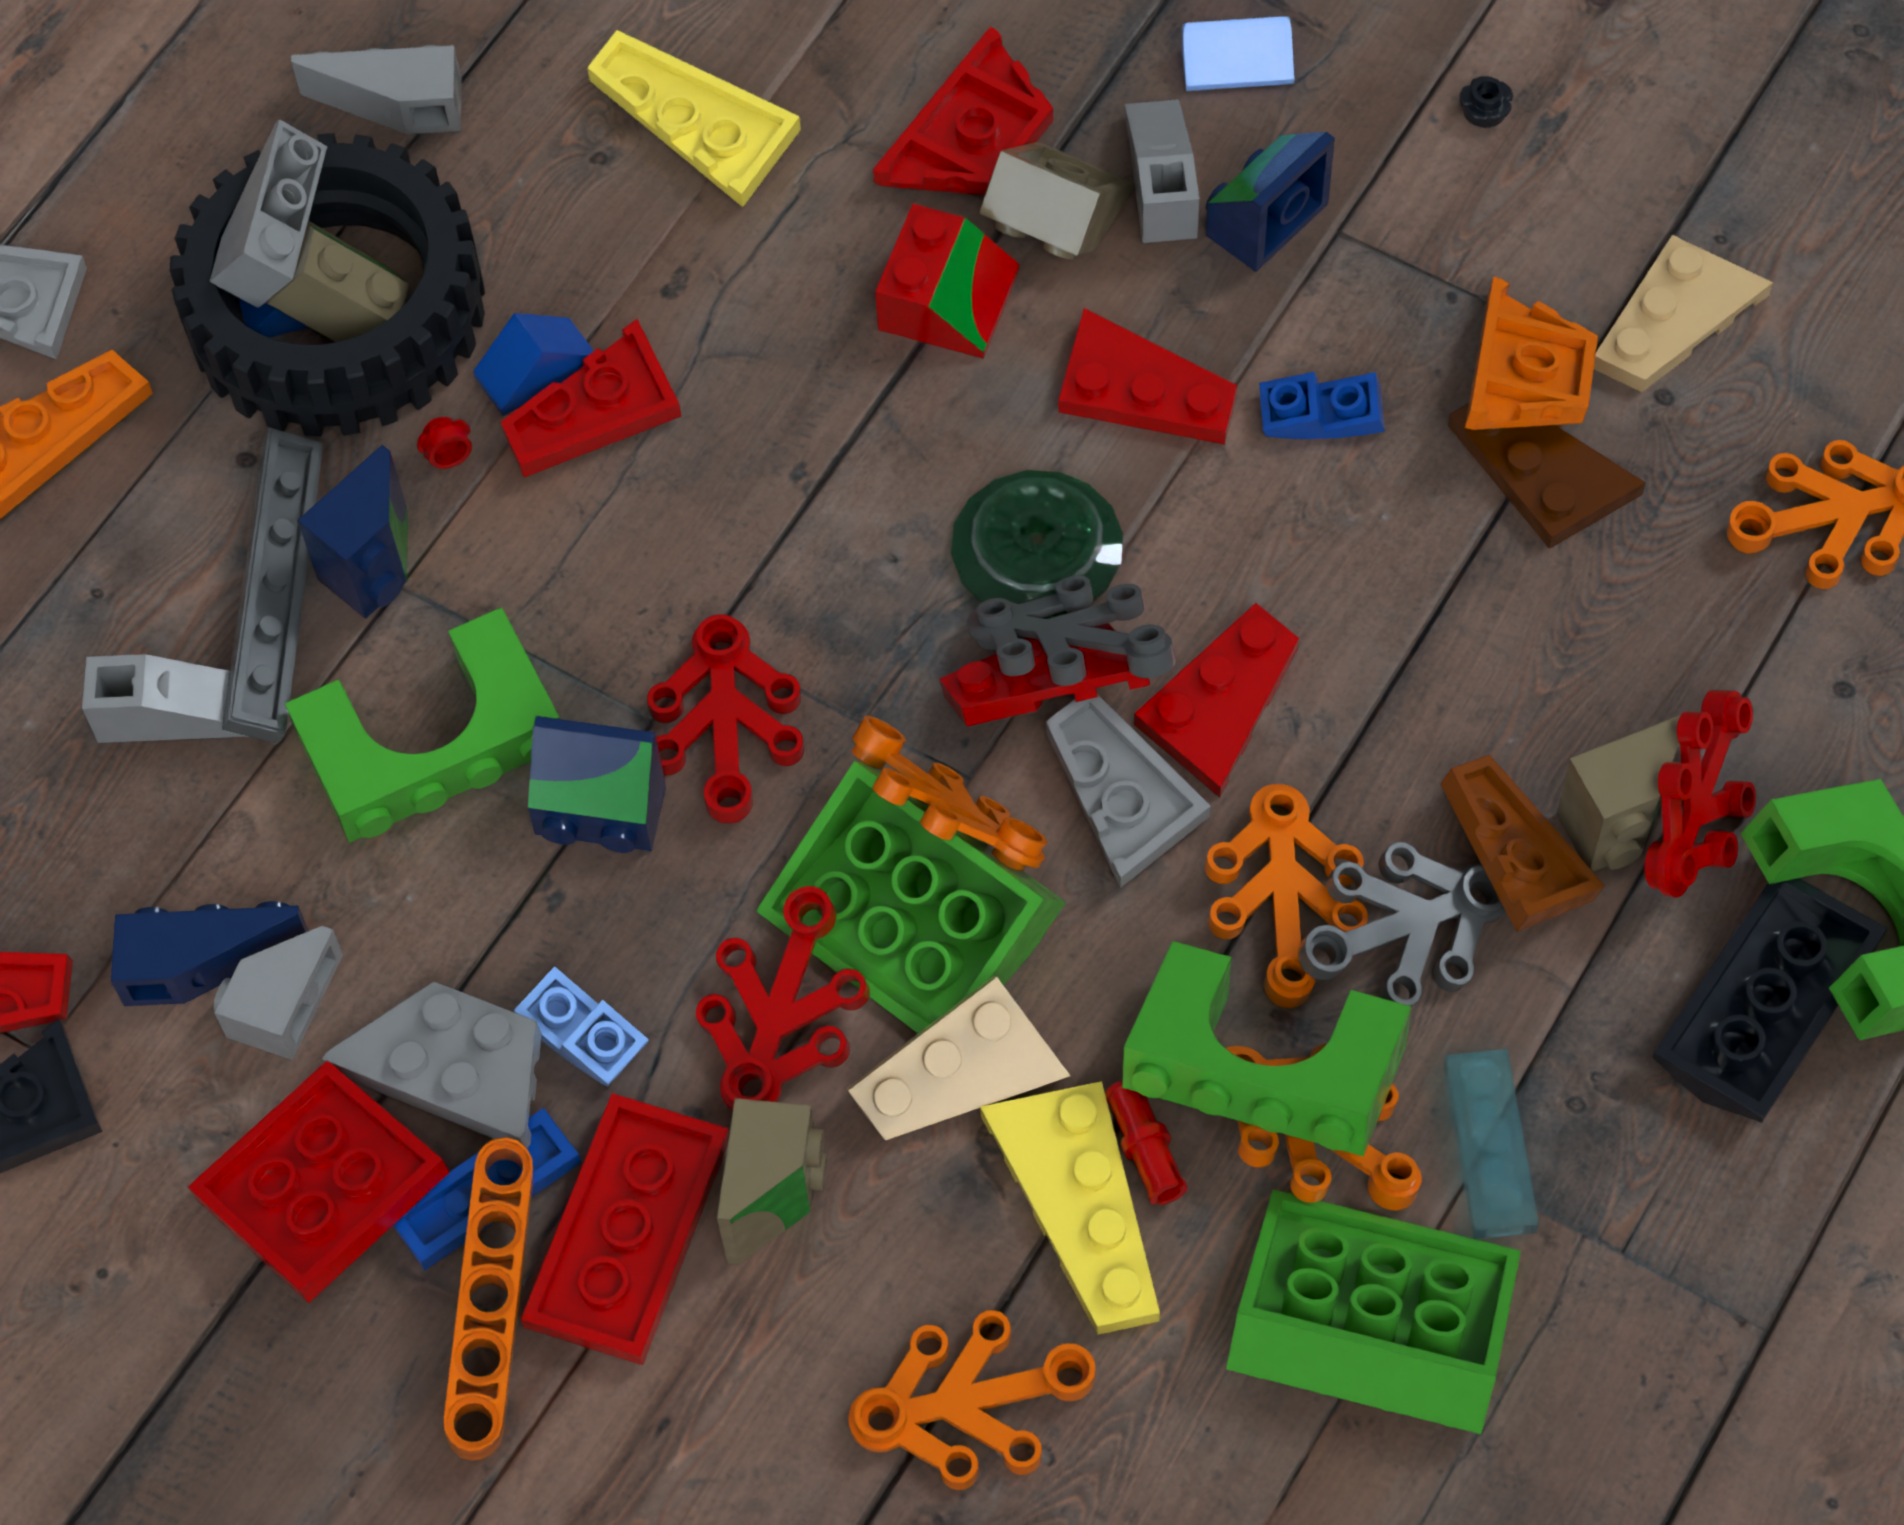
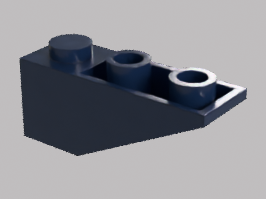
[111,901,309,1006]

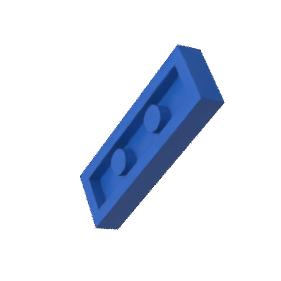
[392,1108,581,1271]

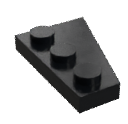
[0,1019,103,1173]

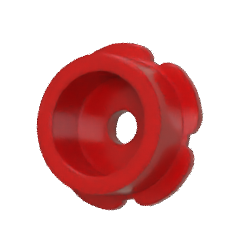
[417,417,472,469]

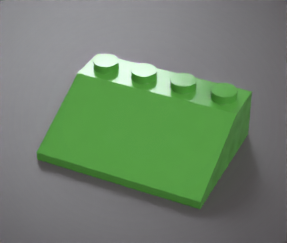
[756,761,1066,1033]
[1226,1189,1521,1434]

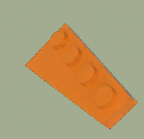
[0,349,153,519]

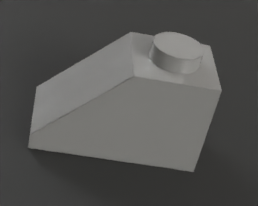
[214,926,343,1060]

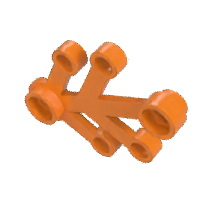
[1726,440,1904,589]
[852,716,1047,871]
[1204,784,1368,1008]
[1225,1044,1422,1211]
[848,1310,1096,1490]

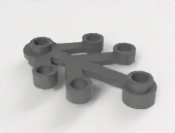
[967,575,1176,686]
[1298,842,1506,1007]

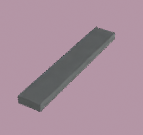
[222,427,323,744]

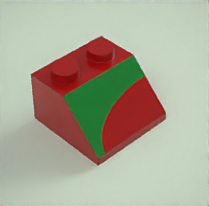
[875,203,1019,359]

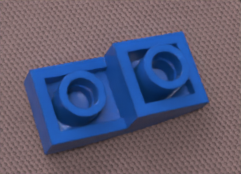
[1259,372,1385,439]

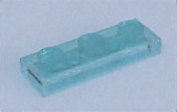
[1444,1049,1539,1239]

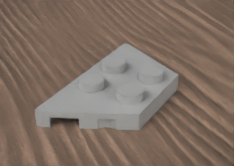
[322,982,542,1149]

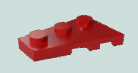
[1058,308,1237,445]
[500,319,682,478]
[939,623,1150,727]

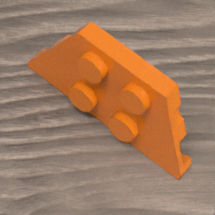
[1465,276,1598,430]

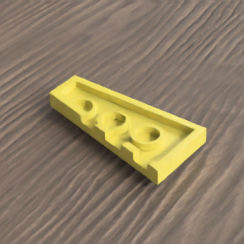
[587,30,801,207]
[980,1081,1160,1335]

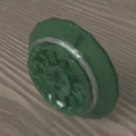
[951,470,1123,619]

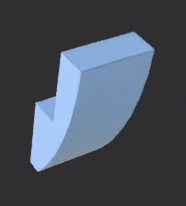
[513,966,649,1087]

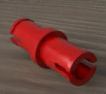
[1105,1080,1188,1206]

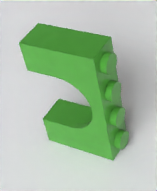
[284,607,560,843]
[1740,779,1904,1041]
[1122,941,1411,1157]

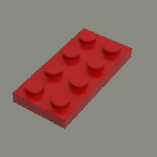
[521,1093,730,1365]

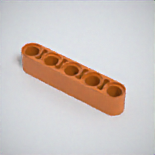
[444,1138,533,1461]

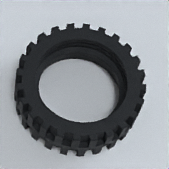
[169,133,485,437]

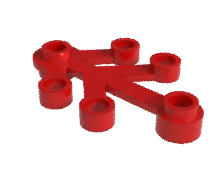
[647,614,804,824]
[1645,690,1756,897]
[695,886,870,1112]

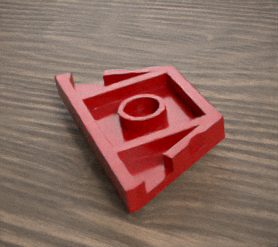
[873,26,1053,195]

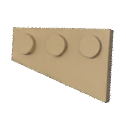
[1594,235,1773,392]
[846,976,1070,1141]

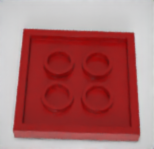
[187,1060,450,1304]

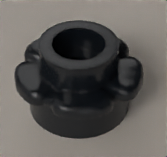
[1459,76,1514,128]

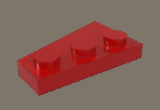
[1134,603,1299,798]

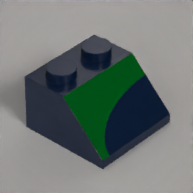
[1206,132,1335,272]
[297,445,408,619]
[528,716,666,853]

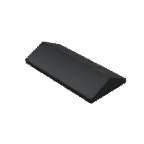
[1652,878,1888,1123]

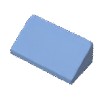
[1181,16,1294,91]

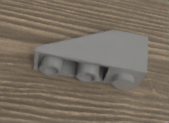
[291,45,462,134]
[1124,99,1199,243]
[209,119,327,308]
[82,654,249,743]

